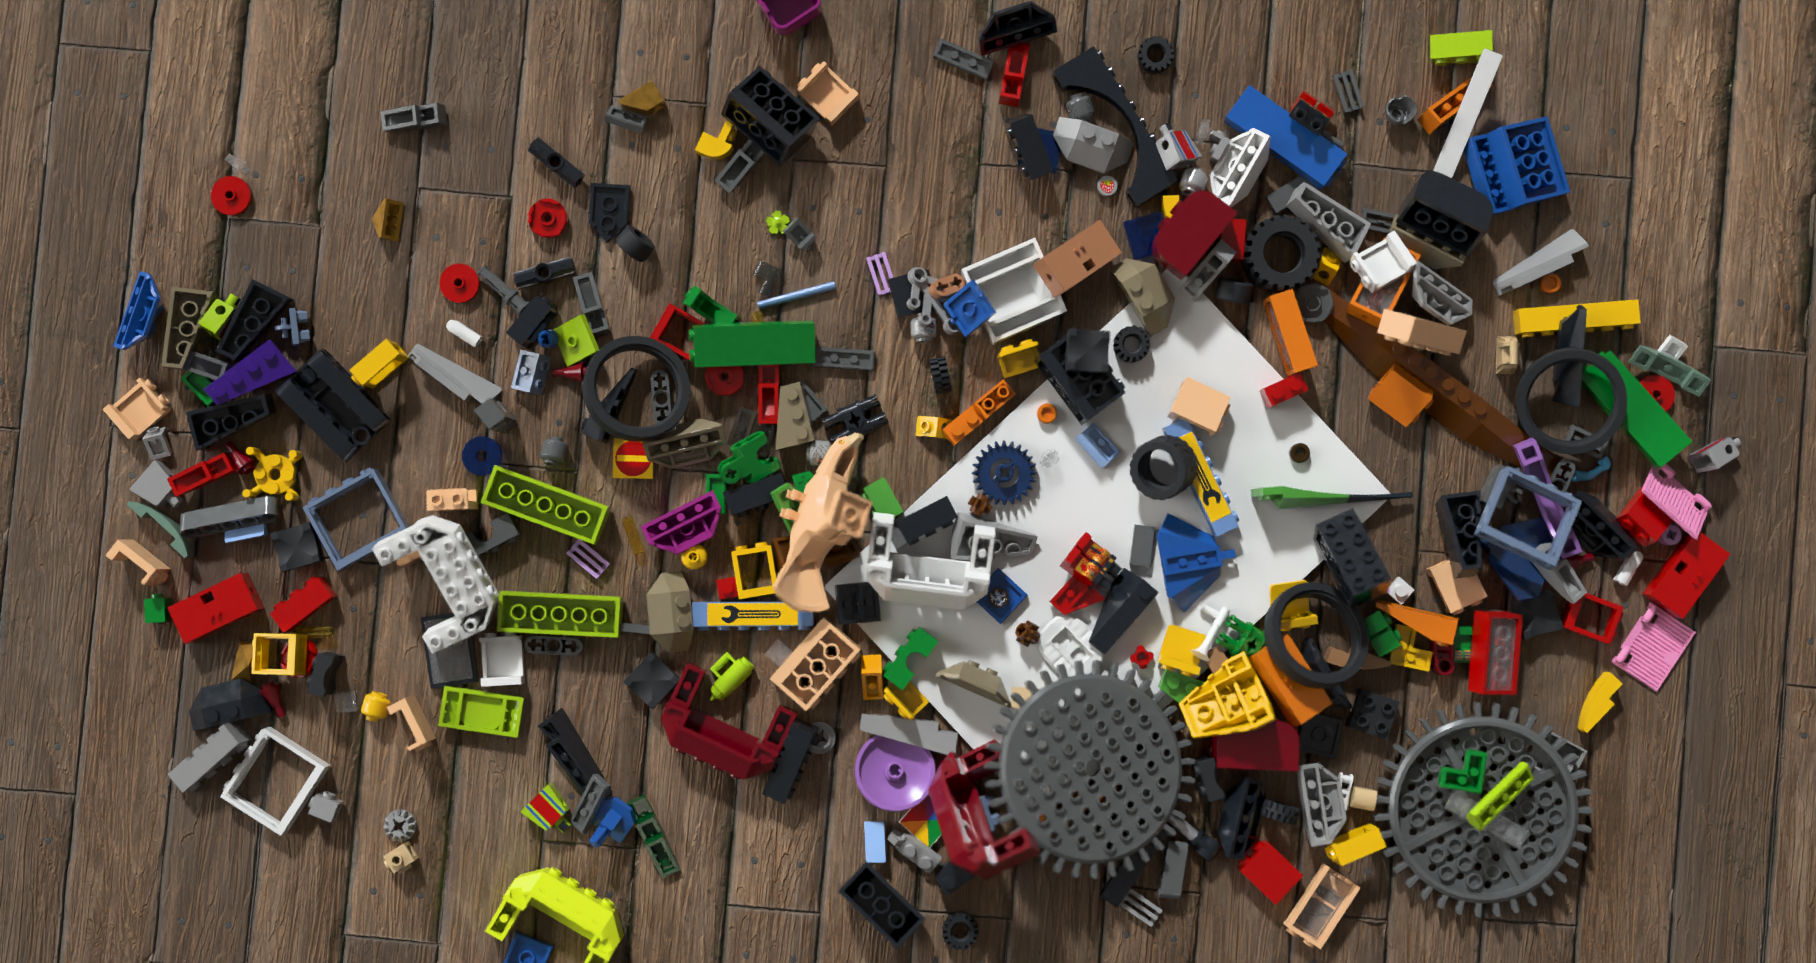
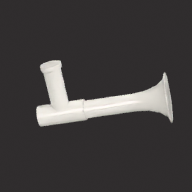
[1191,603,1230,661]

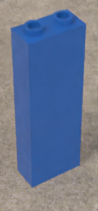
[1224,85,1347,190]

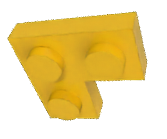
[1388,624,1433,672]

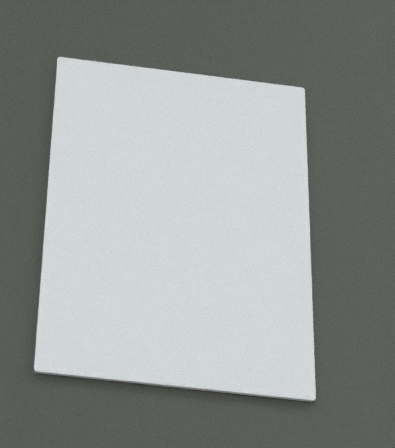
[825,269,1390,820]

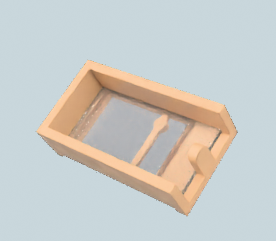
[1283,863,1360,949]

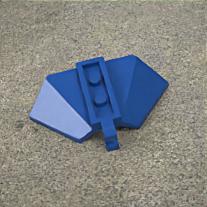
[1157,513,1236,612]

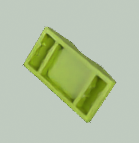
[438,686,524,738]

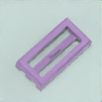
[866,252,893,296]
[566,539,610,579]

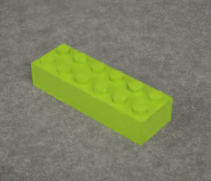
[481,465,611,545]
[497,591,624,638]

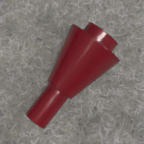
[552,363,587,382]
[225,441,256,475]
[1560,553,1594,570]
[259,681,286,718]

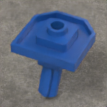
[589,796,636,847]

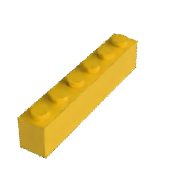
[1513,299,1641,338]

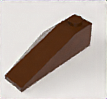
[772,536,860,574]

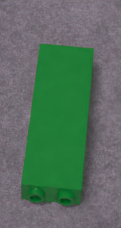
[689,320,815,367]
[1582,350,1693,469]

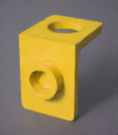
[1313,247,1341,286]
[916,416,952,439]

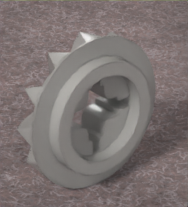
[810,721,836,754]
[383,809,416,842]

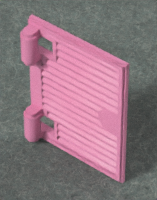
[1641,464,1712,540]
[1611,602,1696,692]

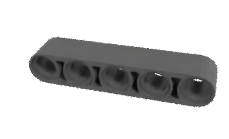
[180,496,278,538]

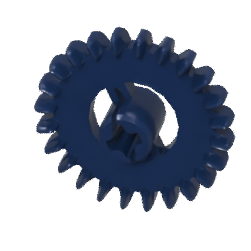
[971,440,1037,506]

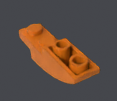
[941,379,1016,446]

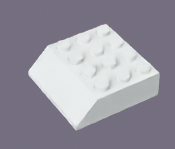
[961,238,1067,345]

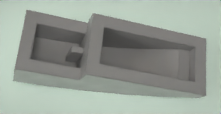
[1533,543,1587,604]

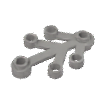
[907,267,960,335]

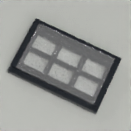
[420,613,479,689]

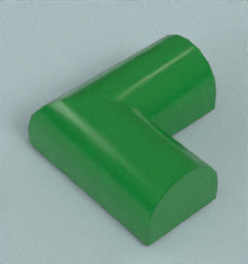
[1438,749,1488,794]

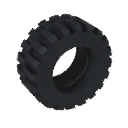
[1242,215,1322,293]

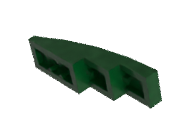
[627,794,680,878]

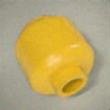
[681,545,708,570]
[361,691,391,722]

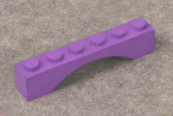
[1512,438,1582,559]

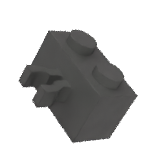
[1480,464,1523,510]

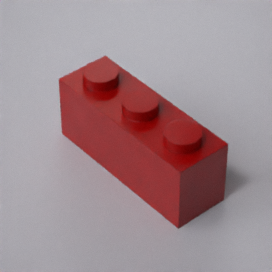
[270,576,338,633]

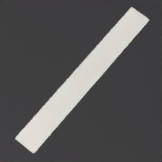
[1433,49,1503,178]

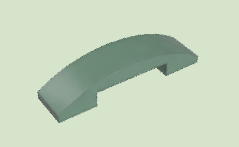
[1629,345,1711,397]
[127,501,195,558]

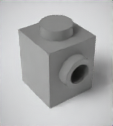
[308,791,344,823]

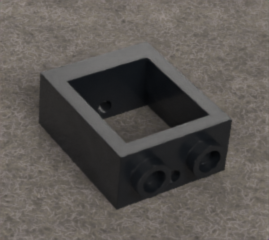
[506,295,559,349]

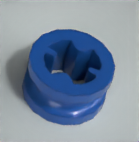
[538,330,558,348]

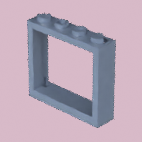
[1474,466,1582,570]
[303,468,410,571]

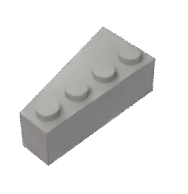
[1286,182,1371,263]
[168,721,252,793]

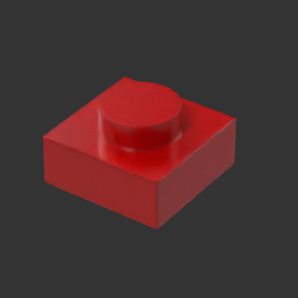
[716,577,738,600]

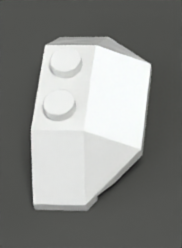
[1210,128,1271,207]

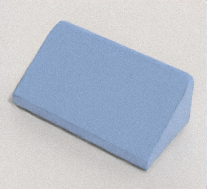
[1076,423,1120,468]
[225,523,269,543]
[864,821,886,863]

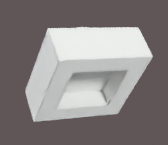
[1658,335,1688,359]
[1387,577,1414,605]

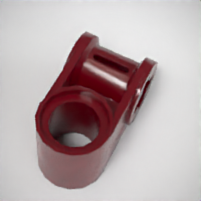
[1429,639,1455,675]

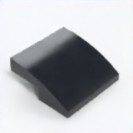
[888,270,934,318]
[835,582,881,625]

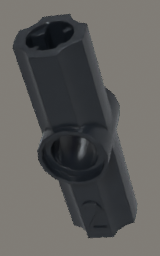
[528,137,585,188]
[513,256,576,290]

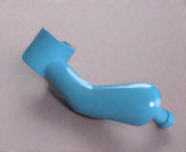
[1571,456,1611,482]

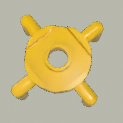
[242,447,303,501]

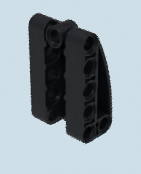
[276,348,391,462]

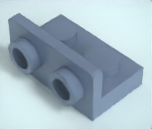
[511,350,551,396]

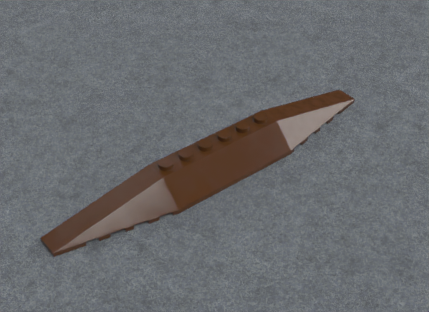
[1306,278,1568,484]

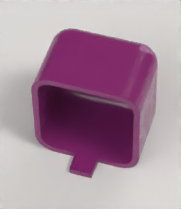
[756,0,822,36]

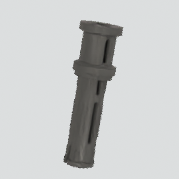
[477,265,530,316]

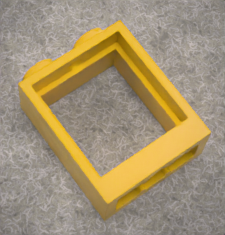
[350,339,409,389]
[731,542,777,599]
[251,633,308,675]
[1325,823,1386,866]

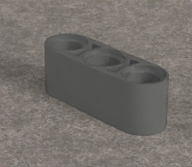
[1158,839,1188,900]

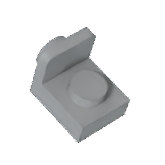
[1209,130,1230,164]
[142,427,173,460]

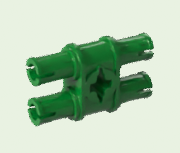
[1215,615,1266,658]

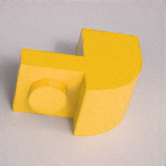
[695,121,736,161]

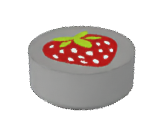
[1097,176,1117,197]

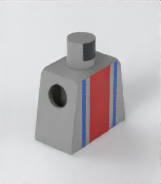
[1156,123,1202,171]
[1688,437,1742,473]

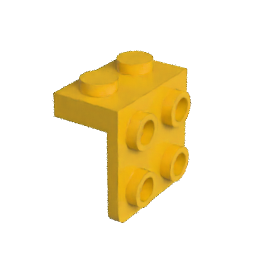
[997,339,1039,379]
[1269,580,1318,631]
[1157,624,1206,677]
[884,681,929,721]

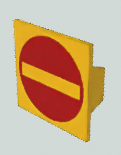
[613,438,653,479]

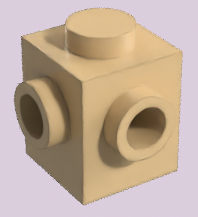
[383,841,419,873]

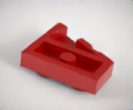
[1049,576,1105,615]

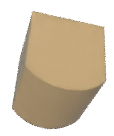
[1349,786,1377,811]

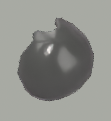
[1384,95,1418,127]

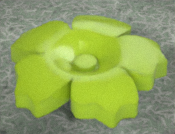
[765,210,790,234]

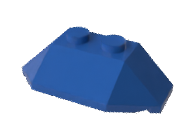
[113,271,163,350]

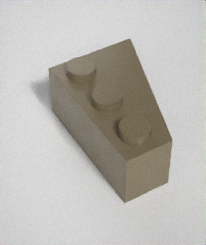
[775,382,817,450]

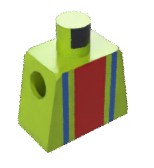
[198,294,241,341]
[520,782,571,833]

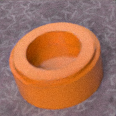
[1539,273,1561,294]
[1037,403,1057,424]

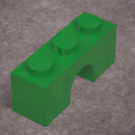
[882,627,939,690]

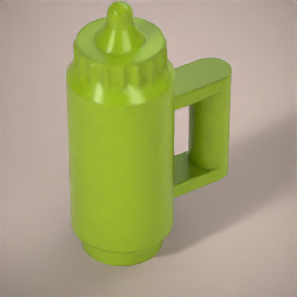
[709,652,755,702]

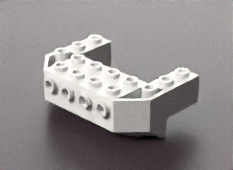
[866,512,995,610]
[372,515,499,654]

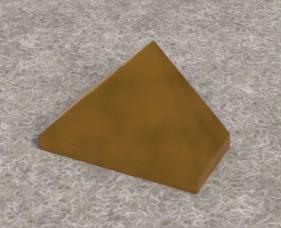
[371,198,404,242]
[232,640,254,684]

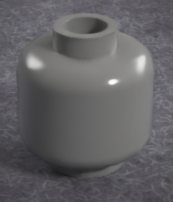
[1179,167,1208,197]

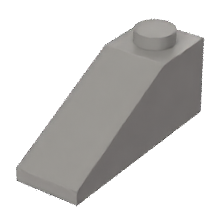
[1179,239,1237,301]

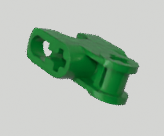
[718,431,781,484]

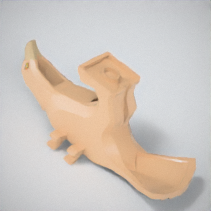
[773,433,872,612]

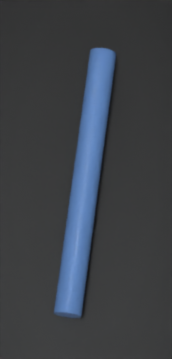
[757,281,836,309]

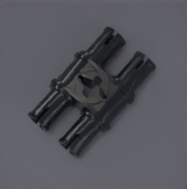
[822,394,889,443]

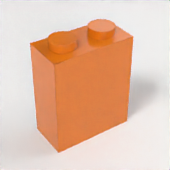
[1368,363,1434,427]

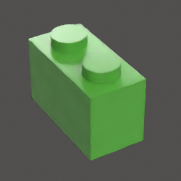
[862,477,903,517]

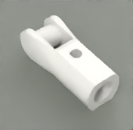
[446,320,483,347]
[1613,551,1643,586]
[1338,772,1353,811]

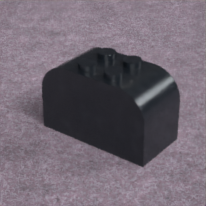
[1396,171,1493,257]
[838,861,925,949]

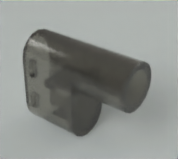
[753,260,782,297]

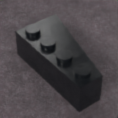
[186,393,276,451]

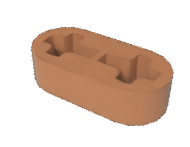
[929,274,965,299]

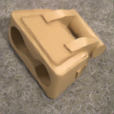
[1496,336,1520,374]

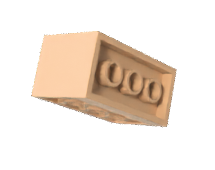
[770,616,861,711]

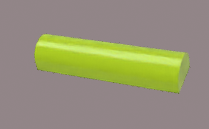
[1466,762,1534,830]

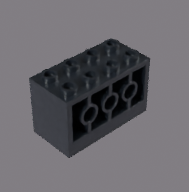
[721,66,820,167]
[1034,327,1126,425]
[1313,508,1392,609]

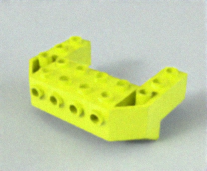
[485,867,624,963]

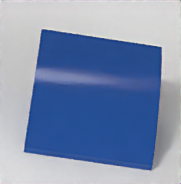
[1463,116,1571,216]

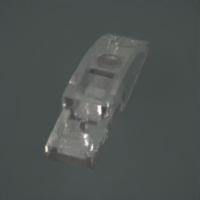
[1445,790,1529,849]

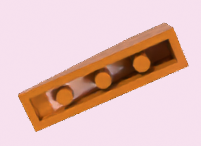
[1417,77,1493,135]
[1376,600,1459,647]

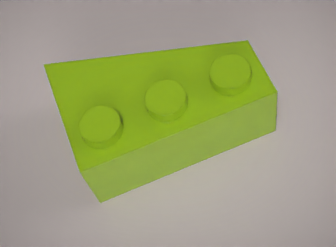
[1430,30,1494,66]

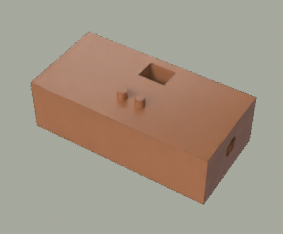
[1032,220,1122,298]

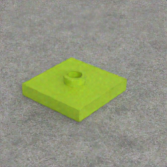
[553,314,599,367]

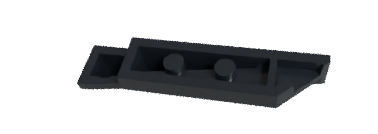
[1552,305,1587,407]
[538,708,612,797]

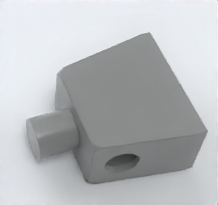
[130,460,183,508]

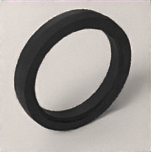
[583,336,690,442]
[1515,348,1627,454]
[1264,582,1369,689]

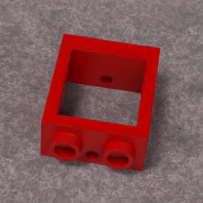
[650,303,706,363]
[1561,593,1623,645]

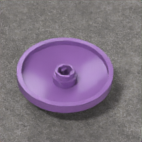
[854,735,935,812]

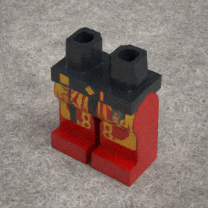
[1288,90,1335,136]
[1060,532,1122,592]

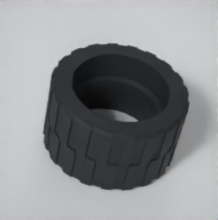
[1129,435,1198,500]

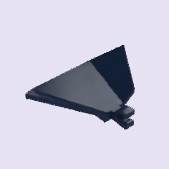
[1480,517,1553,601]

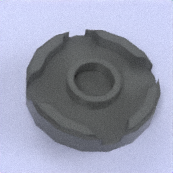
[1295,283,1334,323]

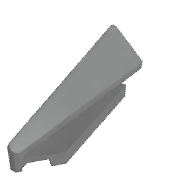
[1493,229,1589,296]
[408,344,502,403]
[860,714,958,755]

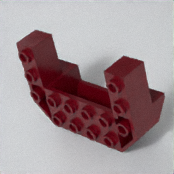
[661,662,798,780]
[928,739,1041,880]

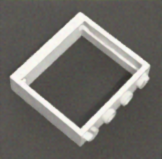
[220,727,331,836]

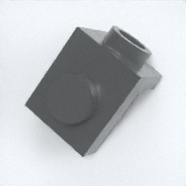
[782,217,817,251]

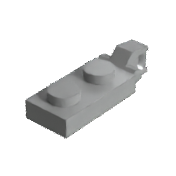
[887,828,942,874]

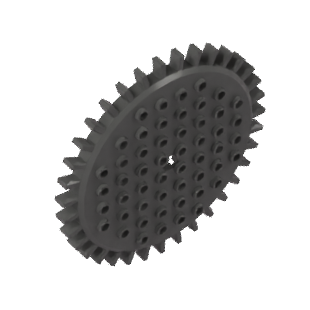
[984,660,1195,879]
[1373,702,1593,918]

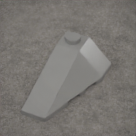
[951,512,1038,561]

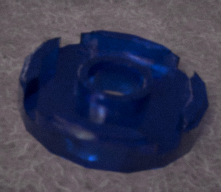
[462,436,503,476]

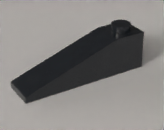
[581,367,637,444]
[1088,568,1159,655]

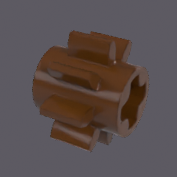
[968,493,993,518]
[1015,620,1040,647]

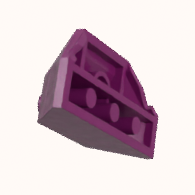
[641,490,722,555]

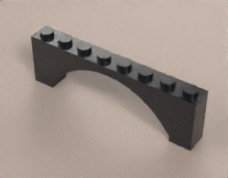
[1052,46,1179,209]

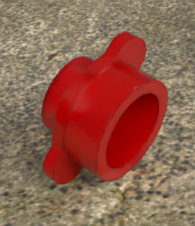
[1130,645,1154,669]

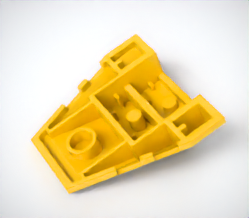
[1179,651,1275,739]

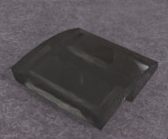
[727,407,777,458]

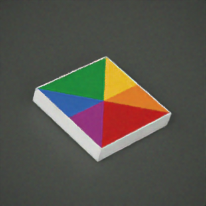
[899,794,942,848]

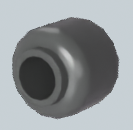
[540,436,568,467]

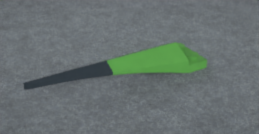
[1251,486,1413,509]

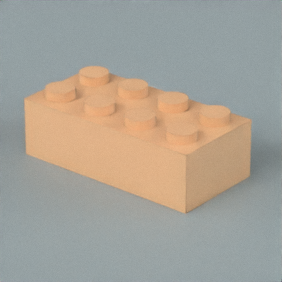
[1377,309,1467,356]

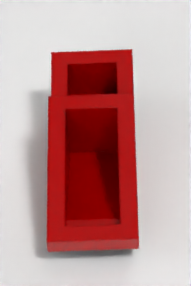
[998,43,1030,107]
[758,364,780,424]
[167,452,237,497]

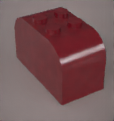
[1152,190,1237,280]
[1211,718,1299,771]

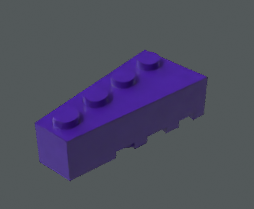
[204,340,296,405]

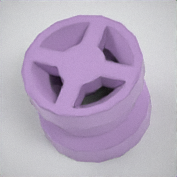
[1658,525,1682,545]

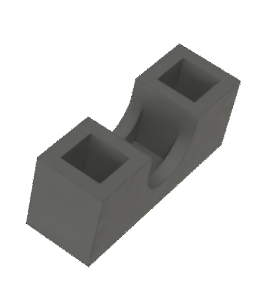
[474,398,517,433]
[466,513,522,560]

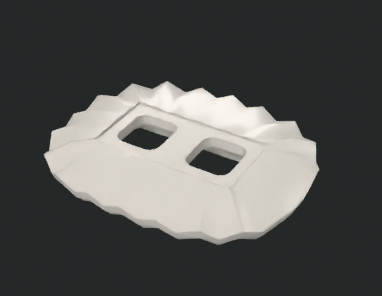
[1038,614,1104,677]

